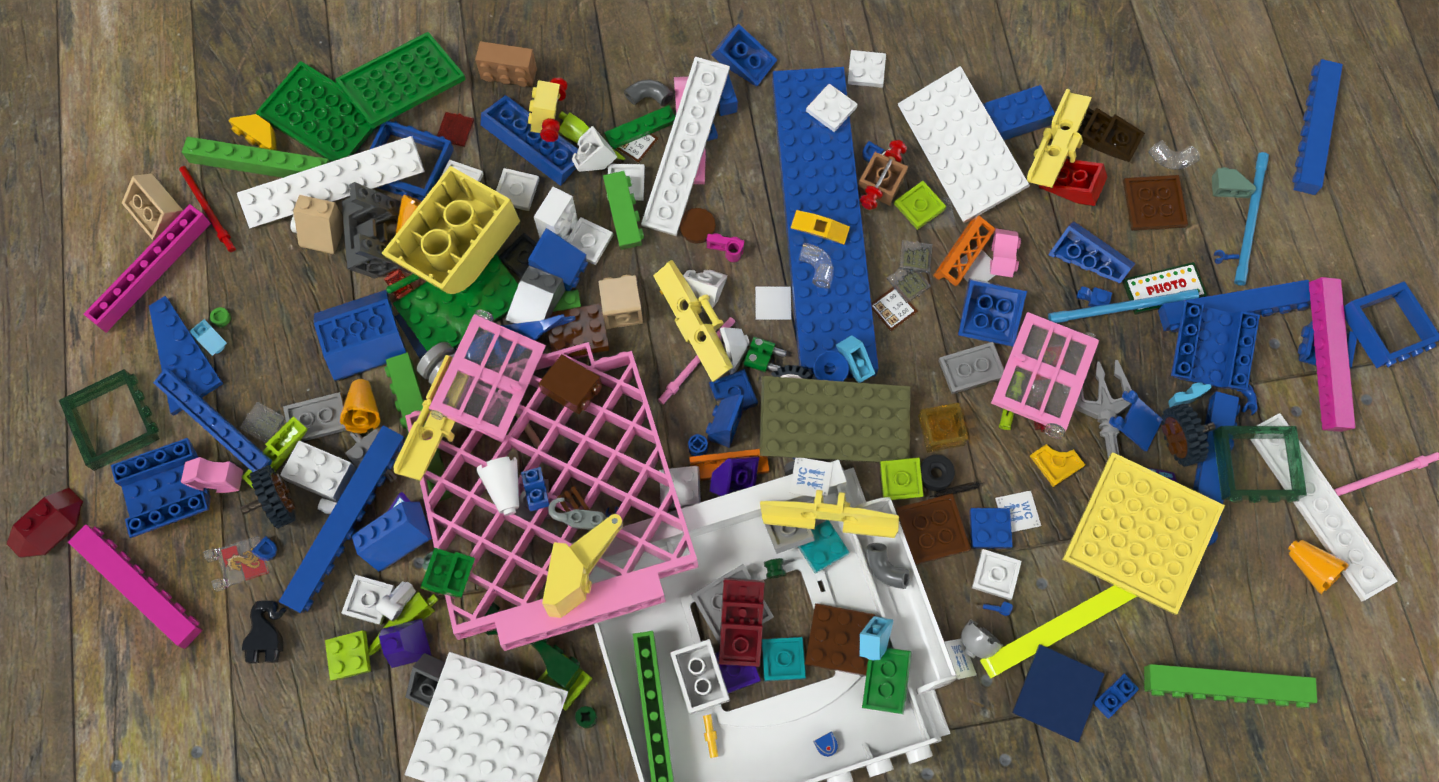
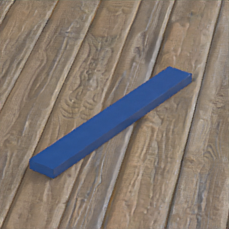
[153,368,273,472]

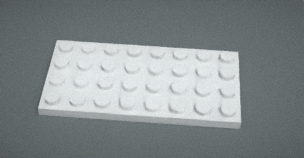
[898,66,1029,224]

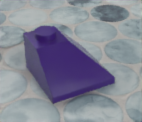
[710,456,759,496]
[379,619,432,668]

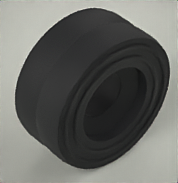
[920,454,955,491]

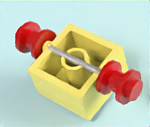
[528,78,568,142]

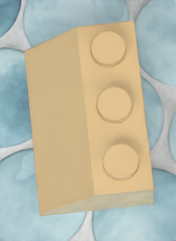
[122,174,183,240]

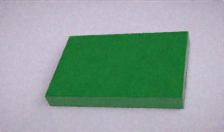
[862,648,912,715]

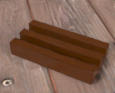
[557,486,591,531]

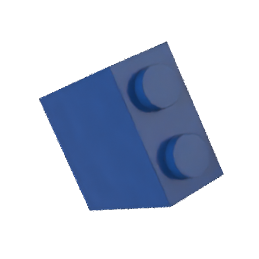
[528,228,588,291]

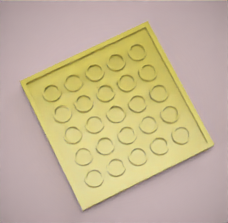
[1062,452,1225,615]

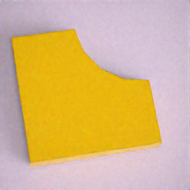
[1030,444,1085,487]

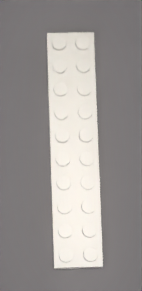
[641,57,730,236]
[237,136,425,228]
[1245,413,1397,602]

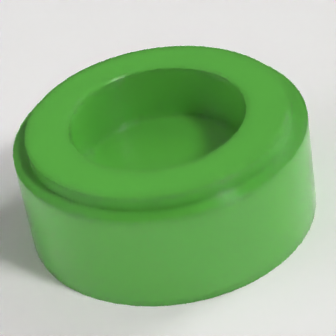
[210,307,231,327]

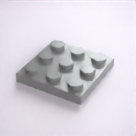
[691,564,774,643]

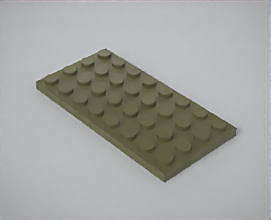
[760,376,910,463]

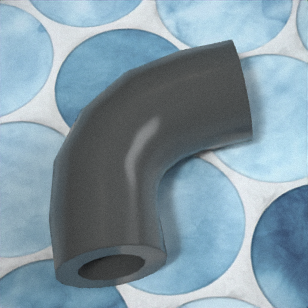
[624,79,674,106]
[866,543,910,589]

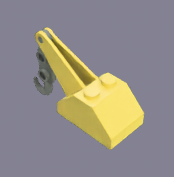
[542,498,623,618]

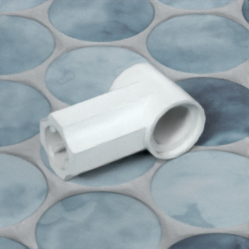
[376,581,416,621]

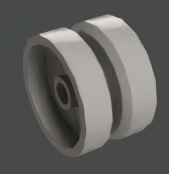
[417,342,456,385]

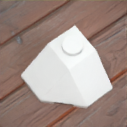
[572,126,617,172]
[683,270,728,308]
[720,327,750,374]

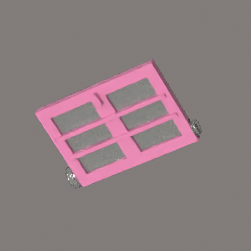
[429,310,546,442]
[991,312,1099,439]

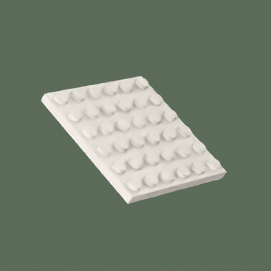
[405,652,568,782]

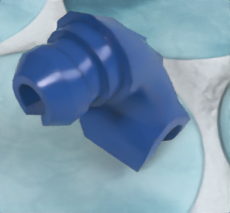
[1236,384,1258,416]

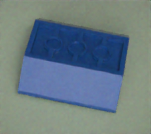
[314,290,407,381]
[1171,300,1260,390]
[111,438,211,538]

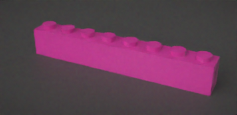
[83,204,211,333]
[1309,277,1355,432]
[68,525,203,649]

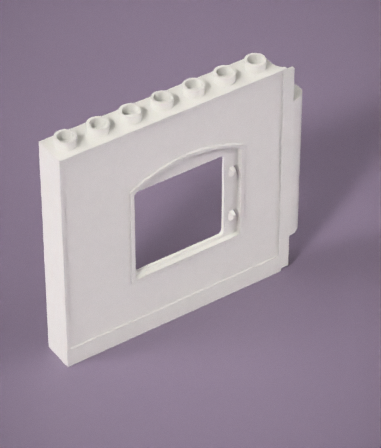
[572,460,957,782]

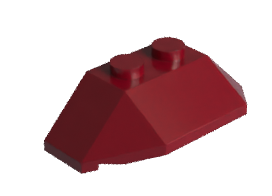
[7,488,83,558]

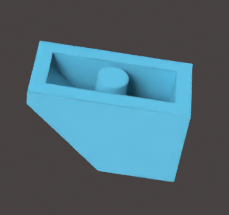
[190,319,227,356]
[836,335,875,383]
[860,616,893,660]

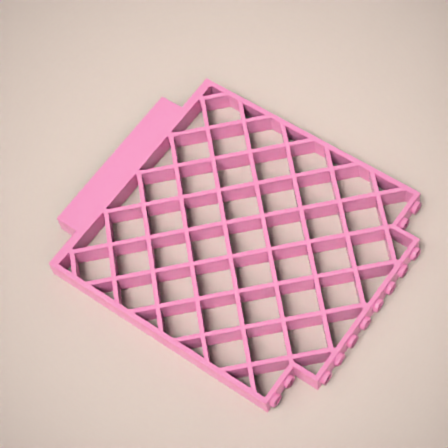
[405,342,698,651]

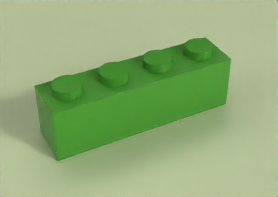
[603,171,644,250]

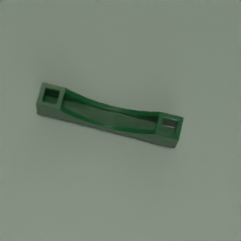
[472,602,583,691]

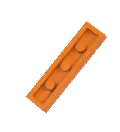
[933,215,996,286]
[689,449,769,481]

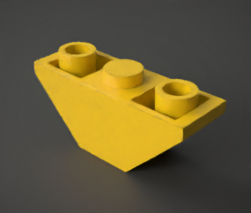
[228,114,277,151]
[791,210,850,245]

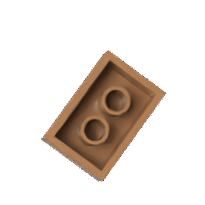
[475,41,537,87]

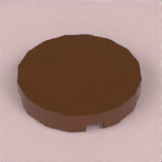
[679,208,716,244]

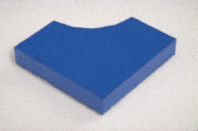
[709,369,758,410]

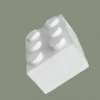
[534,187,578,241]
[280,441,357,503]
[670,639,730,714]

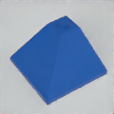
[958,278,1027,347]

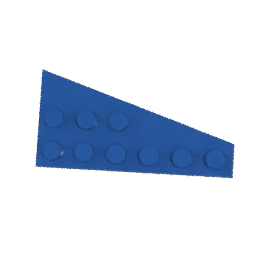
[149,296,223,416]

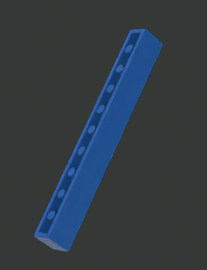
[279,425,405,613]

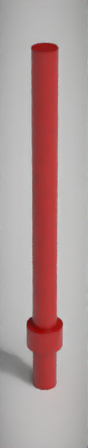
[179,166,236,252]

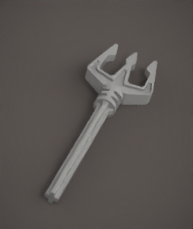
[1075,360,1132,458]

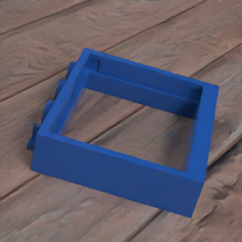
[369,121,454,202]
[1344,281,1439,369]

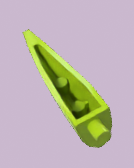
[558,111,625,160]
[368,591,439,657]

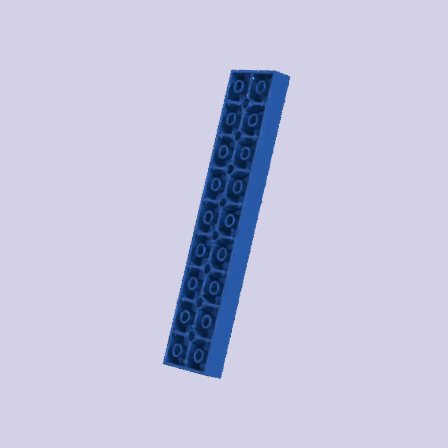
[772,67,879,378]

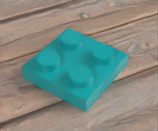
[798,520,850,574]
[762,637,806,682]

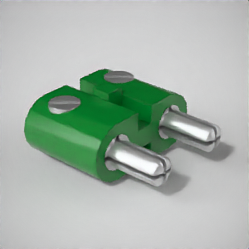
[744,337,787,373]

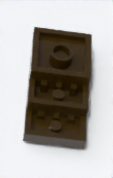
[1062,107,1145,162]

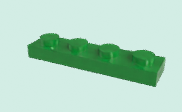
[604,105,675,149]

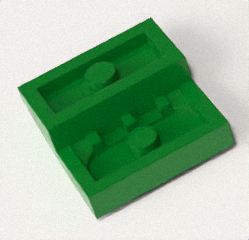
[421,548,475,598]

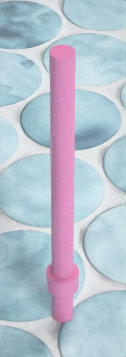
[658,317,735,405]
[1334,452,1439,496]

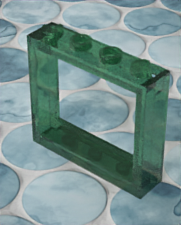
[59,369,160,471]
[1213,426,1307,503]

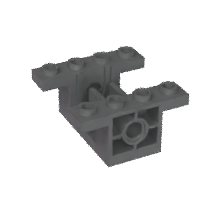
[342,182,412,279]

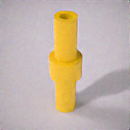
[703,714,718,758]

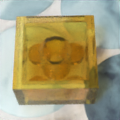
[918,403,969,453]

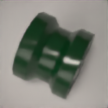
[764,558,786,579]
[575,706,597,729]

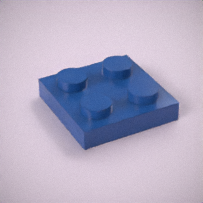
[969,508,1012,549]

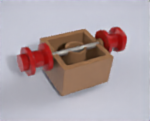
[858,140,908,210]

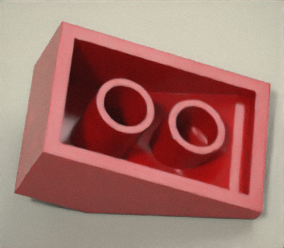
[1039,159,1107,206]

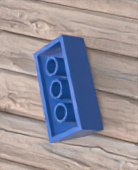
[352,501,432,572]

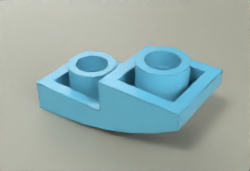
[1168,383,1211,407]

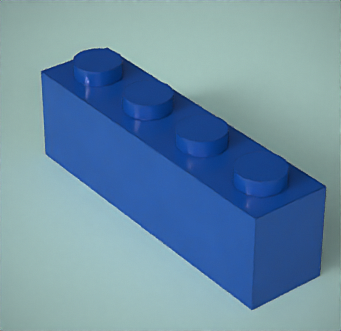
[1048,221,1135,283]

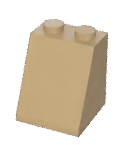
[293,195,344,255]
[598,275,643,329]

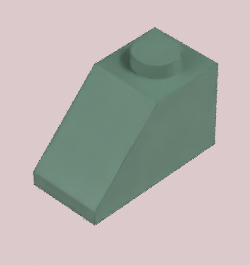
[1212,167,1256,198]

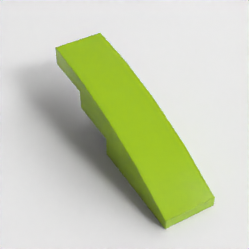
[242,416,308,490]

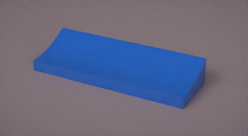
[481,95,578,186]

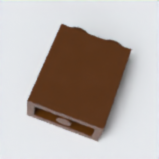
[538,354,602,415]

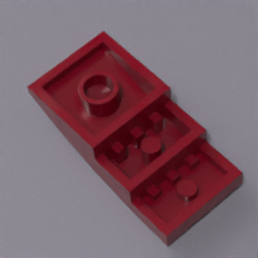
[718,578,765,667]

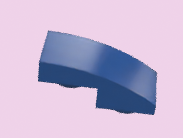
[521,467,550,511]
[1093,673,1139,719]

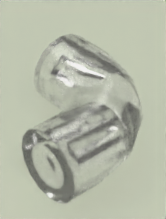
[1148,140,1200,170]
[799,242,834,288]

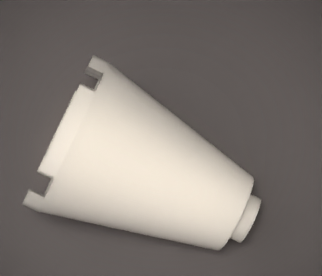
[477,457,519,516]

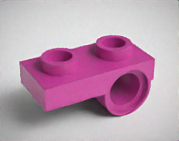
[707,233,744,262]

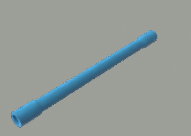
[1234,152,1269,286]
[1048,289,1199,323]

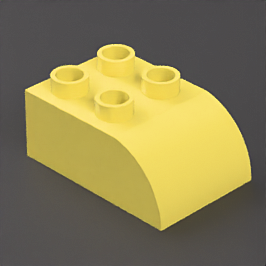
[382,166,520,294]

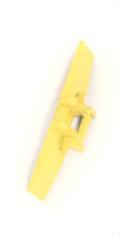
[1027,89,1092,188]
[653,260,733,382]
[394,355,470,481]
[760,490,899,538]

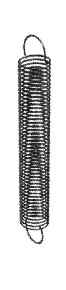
[930,481,983,497]

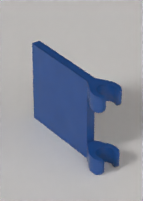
[1109,390,1163,451]

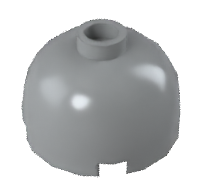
[961,619,1003,659]

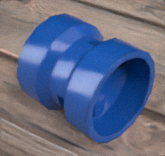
[688,434,708,456]

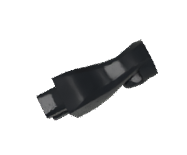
[242,601,287,664]

